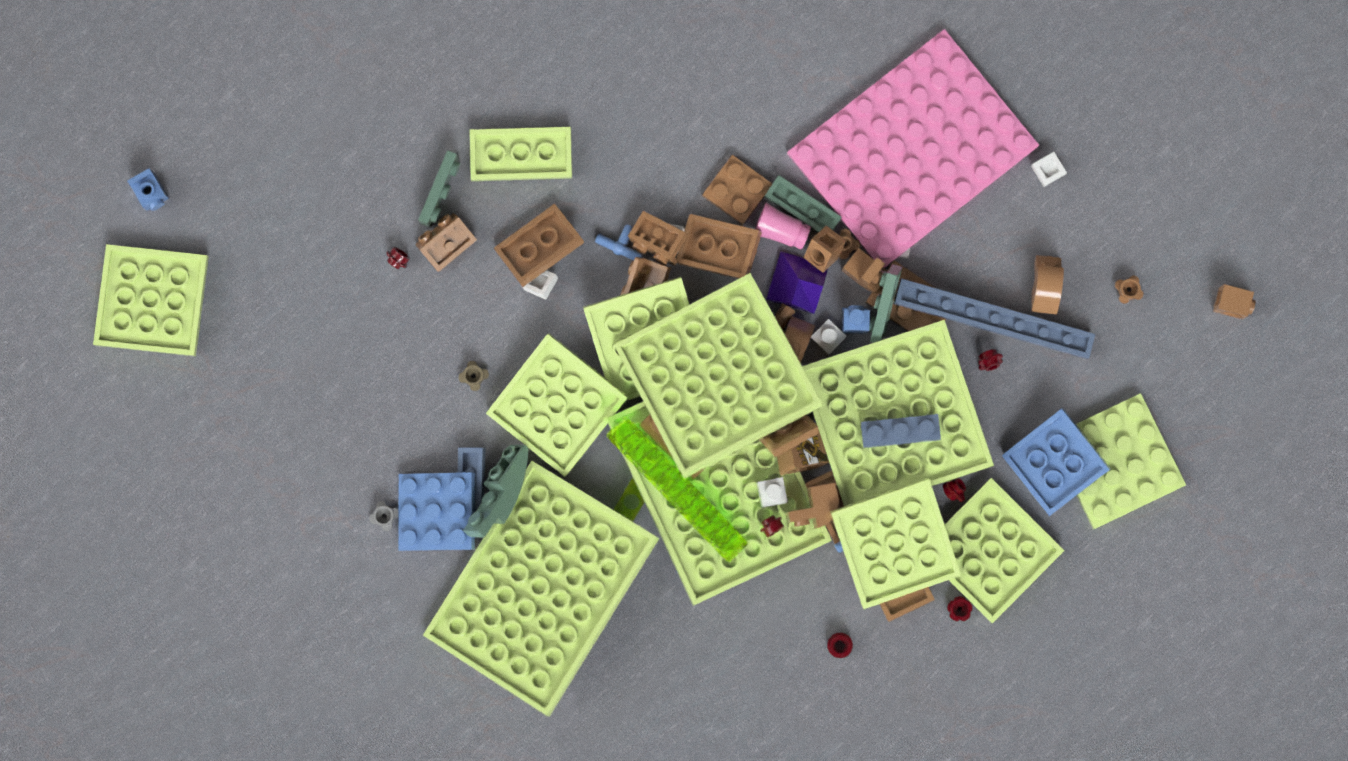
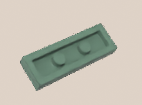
[418,150,461,228]
[764,175,842,233]
[869,264,902,343]

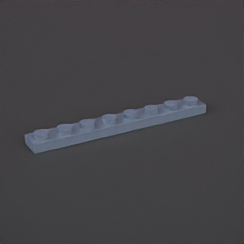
[893,279,1095,359]

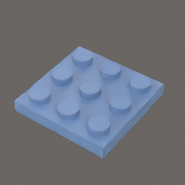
[1002,408,1111,516]
[398,472,475,551]

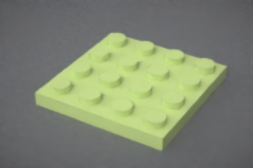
[93,244,209,356]
[583,277,689,401]
[486,333,628,477]
[1076,393,1186,529]
[830,477,961,609]
[944,478,1064,623]

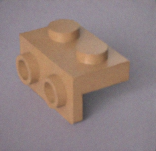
[620,257,672,295]

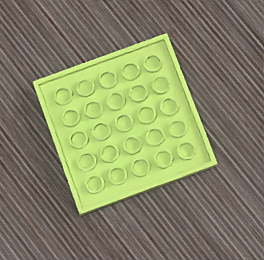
[614,273,823,479]
[802,320,994,506]

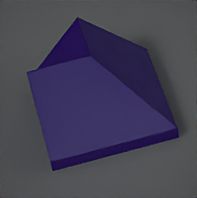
[766,251,828,314]

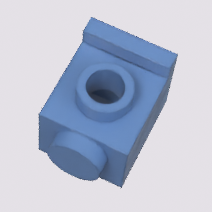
[127,168,169,211]
[842,305,870,334]

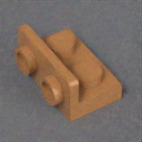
[628,211,688,266]
[415,213,477,272]

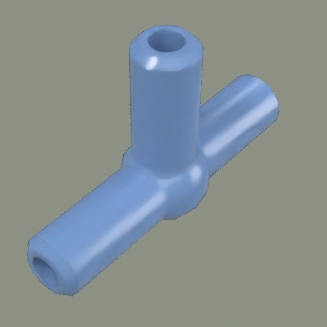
[595,225,643,261]

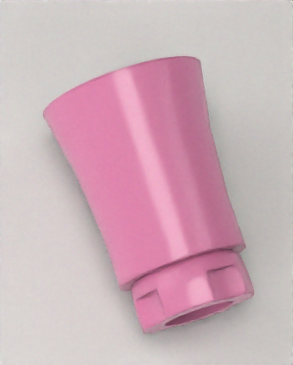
[755,202,811,250]

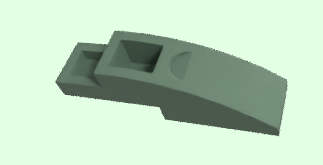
[463,445,528,538]

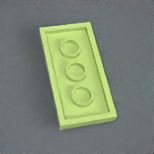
[470,127,572,181]

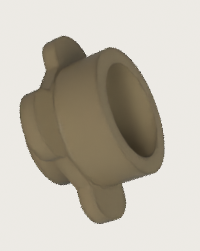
[458,361,489,391]

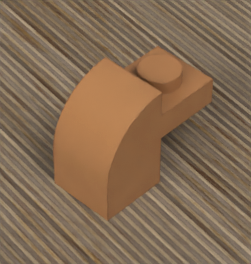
[841,248,888,293]
[1031,255,1064,314]
[784,316,815,363]
[786,483,839,529]

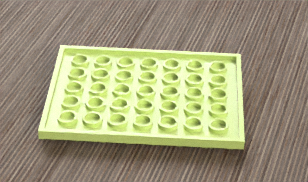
[607,402,832,606]
[423,461,659,717]

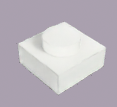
[1031,152,1067,187]
[523,270,558,299]
[811,319,847,355]
[756,477,788,508]

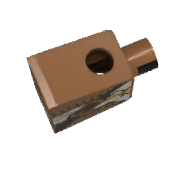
[777,430,829,475]

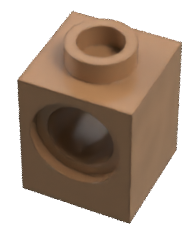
[804,226,846,272]
[1213,284,1256,319]

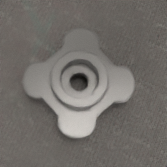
[369,501,398,531]

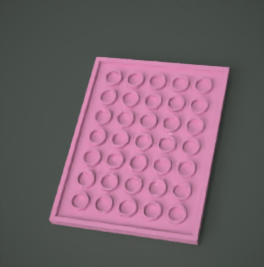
[787,29,1039,268]

